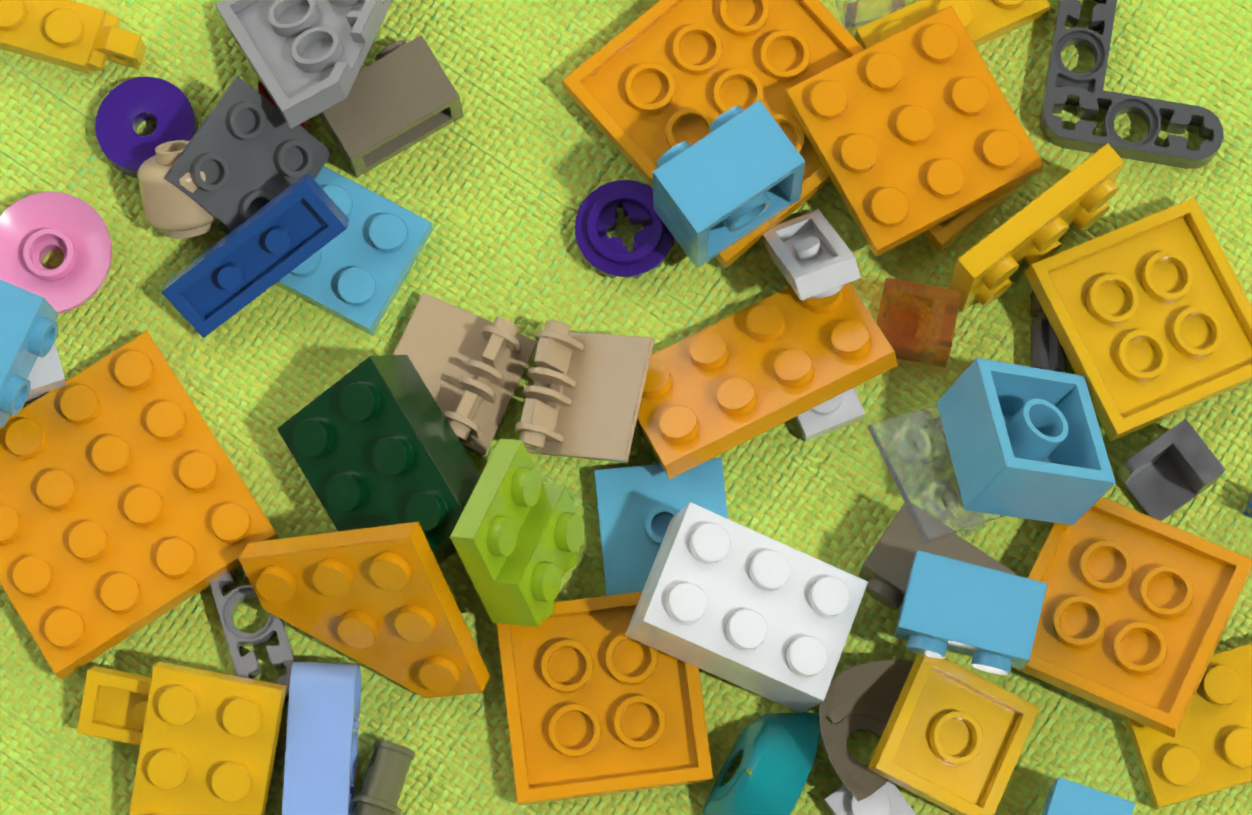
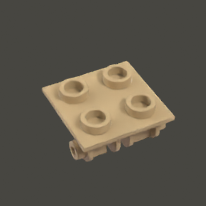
[393,293,538,456]
[515,320,655,463]

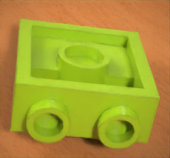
[450,439,584,627]

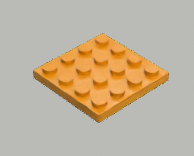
[562,0,865,269]
[0,331,280,680]

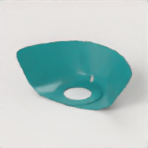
[703,712,820,815]

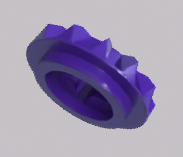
[575,180,674,279]

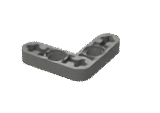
[1040,0,1224,169]

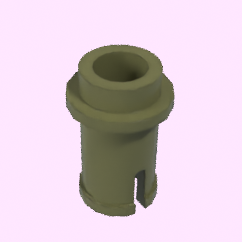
[350,740,415,815]

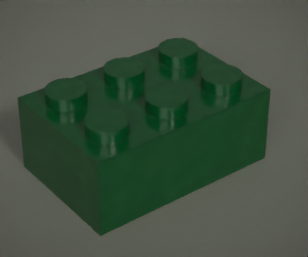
[277,355,481,565]

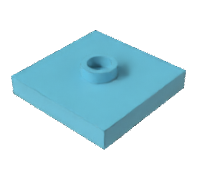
[594,458,728,596]

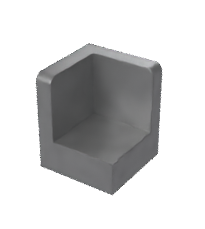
[1115,418,1225,521]

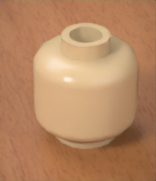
[137,140,216,239]

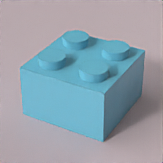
[653,100,805,269]
[937,358,1116,525]

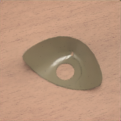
[819,659,914,802]

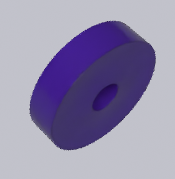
[95,77,198,178]

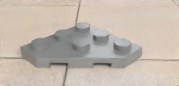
[215,0,393,129]

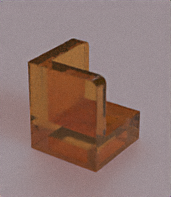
[876,278,962,368]

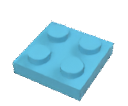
[275,166,434,336]

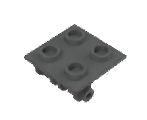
[164,76,333,234]

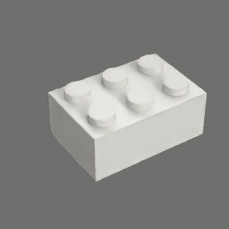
[625,502,868,714]

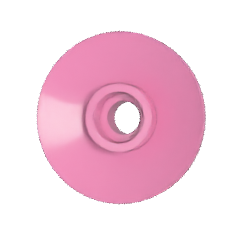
[0,192,112,314]

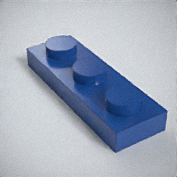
[161,173,349,338]

